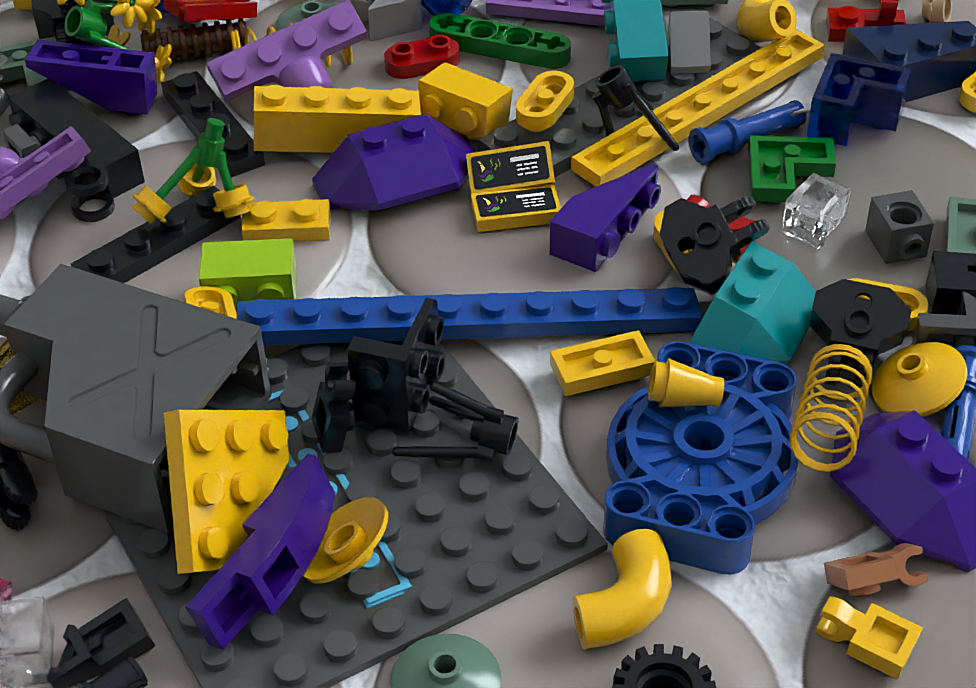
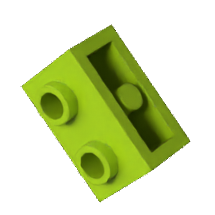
[199,238,297,311]

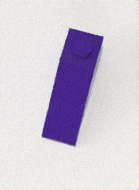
[25,39,158,115]

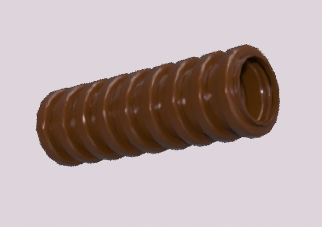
[140,18,247,61]

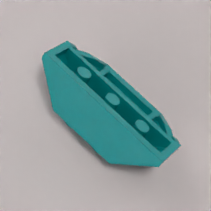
[689,241,816,365]

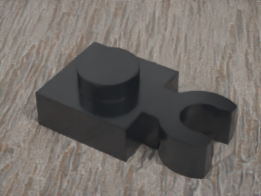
[311,362,356,453]

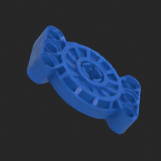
[603,341,798,575]

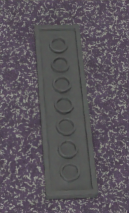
[477,18,761,177]

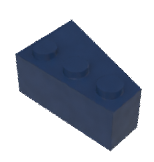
[840,21,976,109]

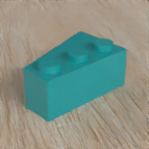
[601,0,669,82]

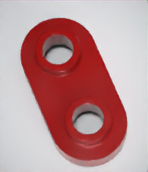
[384,35,460,79]

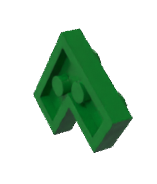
[748,135,836,203]

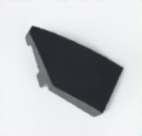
[47,598,156,688]

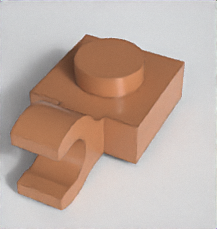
[824,543,928,596]

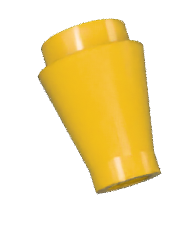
[648,358,724,407]

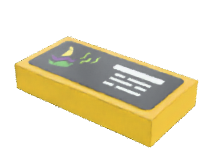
[466,141,556,194]
[471,184,561,232]

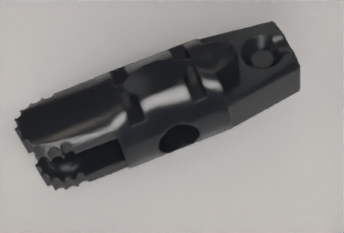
[0,443,38,531]

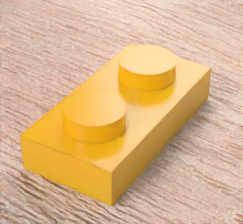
[241,199,331,242]
[550,330,655,397]

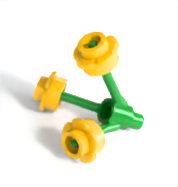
[132,118,254,225]

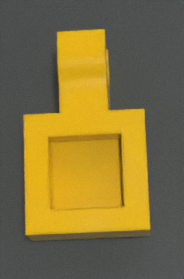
[815,596,923,680]

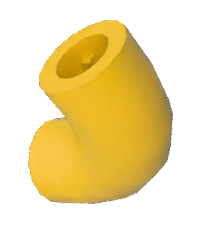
[736,0,797,42]
[572,529,672,650]

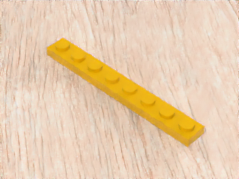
[571,28,825,187]

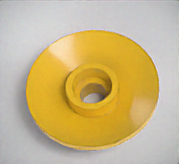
[871,342,968,417]
[303,497,388,584]

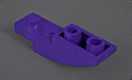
[185,453,335,649]

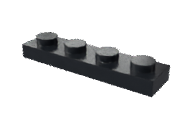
[161,71,265,178]
[70,186,241,283]

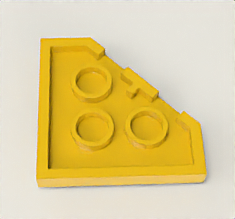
[164,410,289,574]

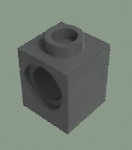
[865,190,934,264]

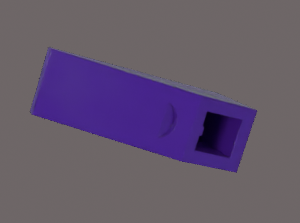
[549,164,661,272]

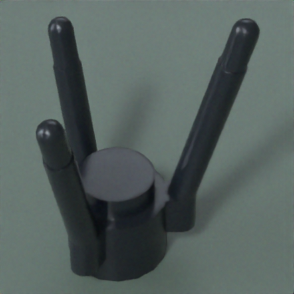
[592,65,679,151]
[392,382,519,463]

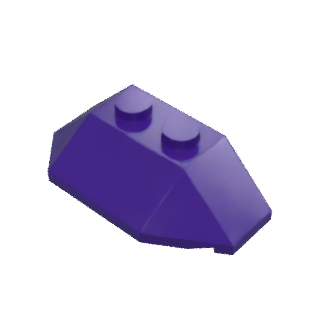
[312,114,476,210]
[830,410,976,572]

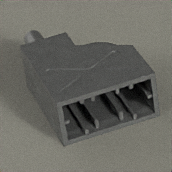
[0,264,272,533]

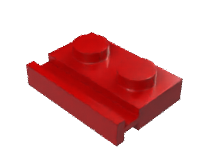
[164,0,257,22]

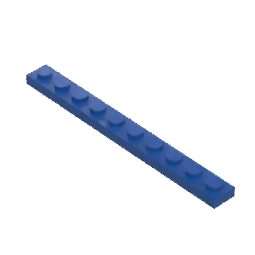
[237,287,703,345]

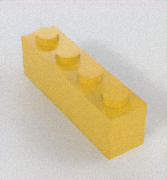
[254,85,421,153]

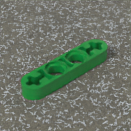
[429,13,571,69]

